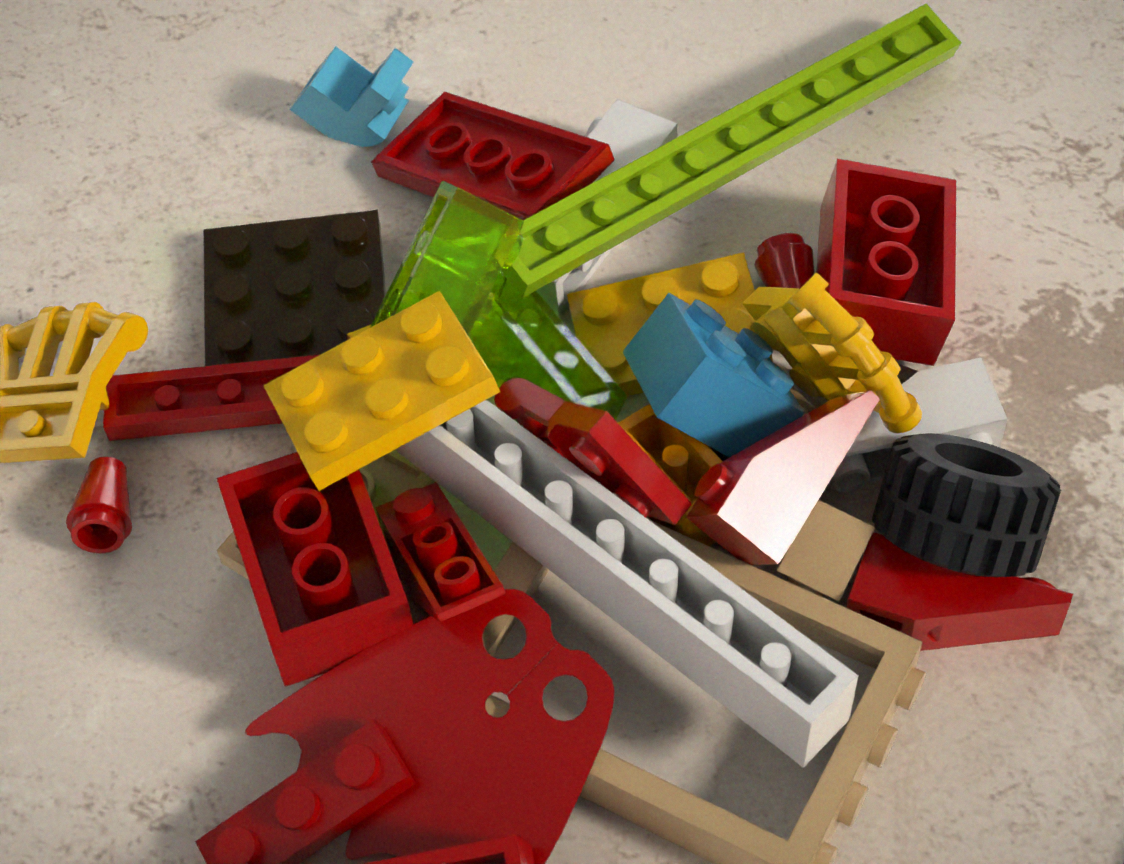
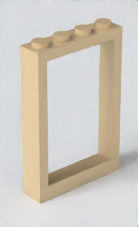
[482,519,926,864]

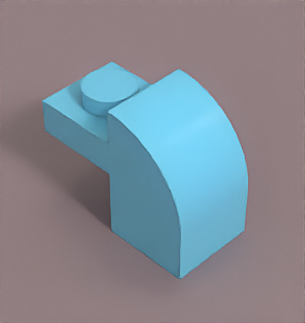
[290,46,414,147]

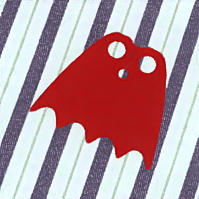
[245,589,614,864]

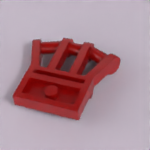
[494,378,692,525]

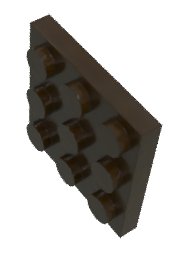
[203,210,388,366]

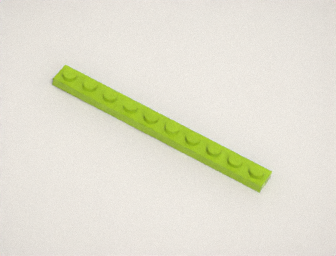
[485,3,961,298]

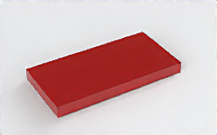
[371,92,615,226]

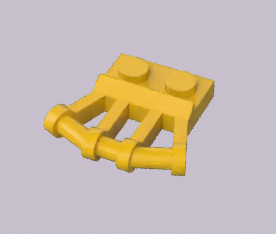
[742,272,922,434]
[0,302,148,463]

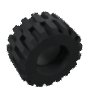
[872,433,1061,577]

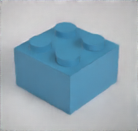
[623,293,805,457]

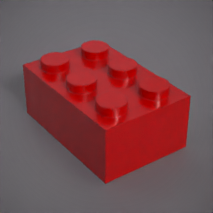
[816,158,956,366]
[216,452,414,687]

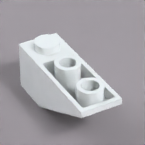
[823,358,1008,492]

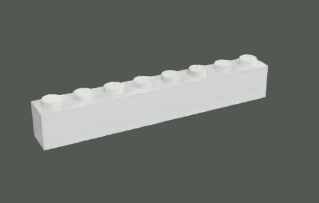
[395,400,858,768]

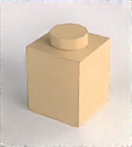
[776,500,875,601]

